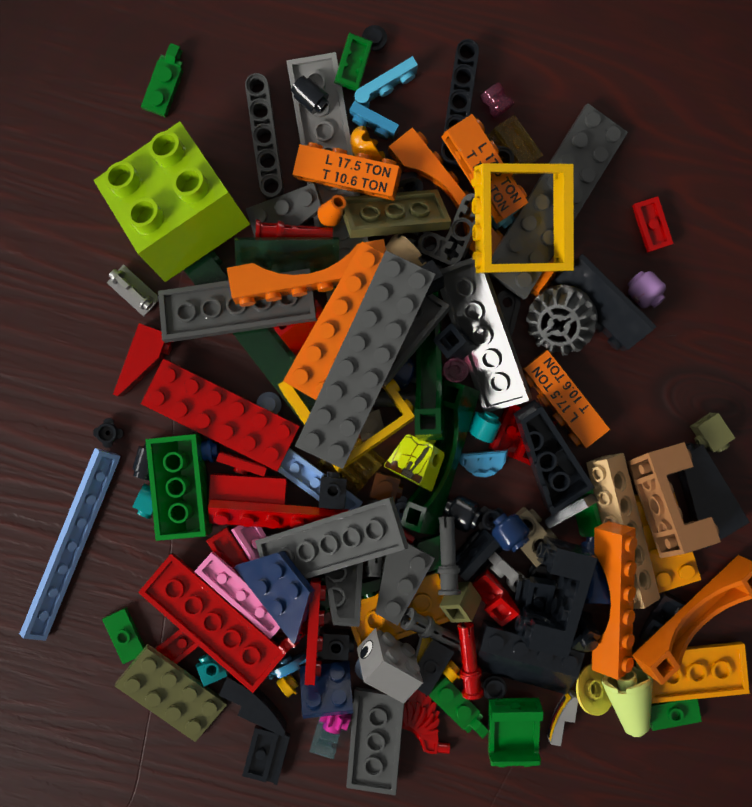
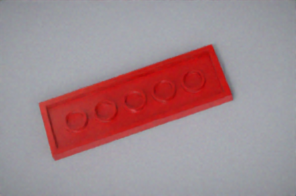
[141,359,300,471]
[138,553,286,693]

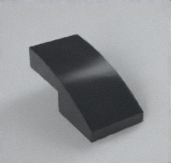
[639,591,686,641]

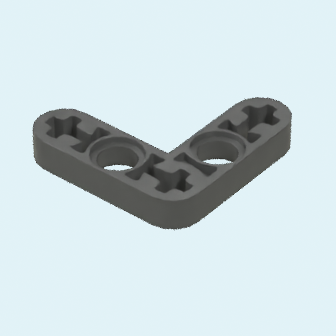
[398,193,475,265]

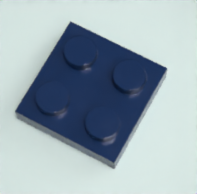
[300,661,354,719]

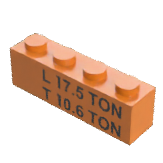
[441,114,529,224]
[292,142,402,201]
[522,350,610,448]

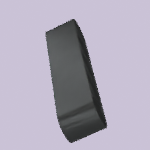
[245,73,284,200]

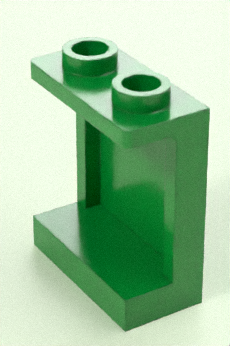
[488,698,543,767]

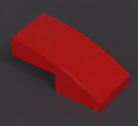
[471,569,520,627]

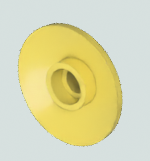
[576,664,612,716]

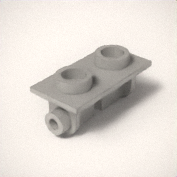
[107,264,159,317]

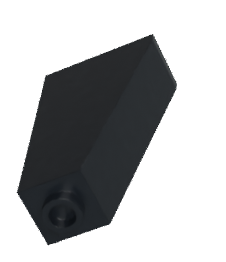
[678,442,750,549]

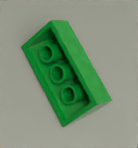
[145,433,213,541]

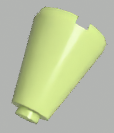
[601,663,653,737]

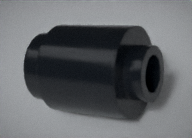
[291,75,329,114]
[132,442,150,481]

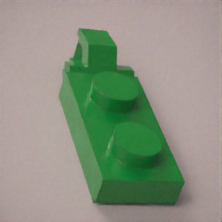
[141,43,183,118]
[429,675,489,739]

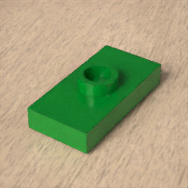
[334,32,373,91]
[102,607,145,664]
[650,699,702,731]

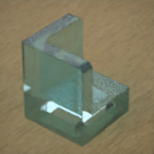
[309,717,340,759]

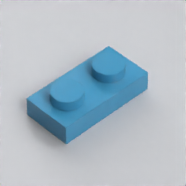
[349,101,399,140]

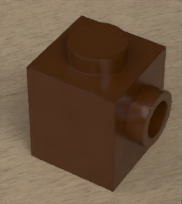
[369,470,404,502]

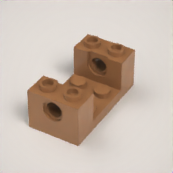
[627,442,721,558]

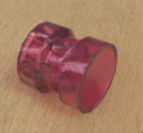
[480,82,514,119]
[443,358,468,383]

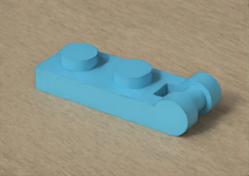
[355,56,418,108]

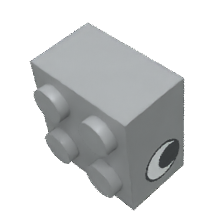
[357,628,423,704]

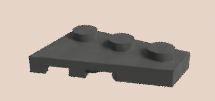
[246,183,323,257]
[375,542,435,626]

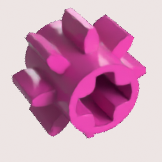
[319,714,351,734]

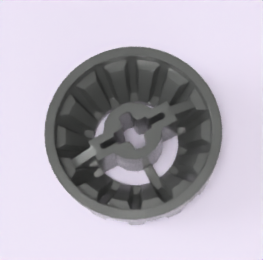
[526,285,598,356]

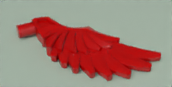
[402,690,450,754]

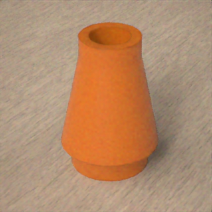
[317,195,346,227]

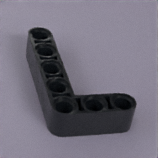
[440,39,514,170]

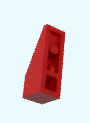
[113,323,174,396]

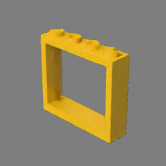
[471,163,574,273]
[278,379,415,472]

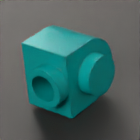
[469,411,501,443]
[132,484,153,519]
[196,654,227,687]

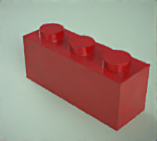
[209,473,288,505]

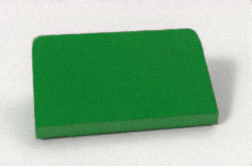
[572,489,602,537]

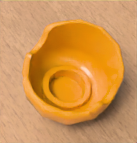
[350,126,385,161]

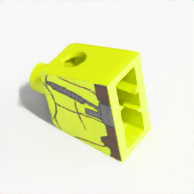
[383,434,444,492]

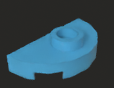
[459,450,508,478]
[267,650,307,680]

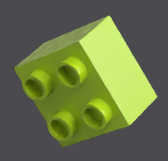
[94,121,250,282]

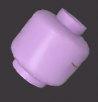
[628,271,666,308]

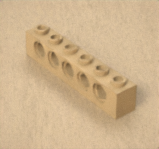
[586,453,660,609]

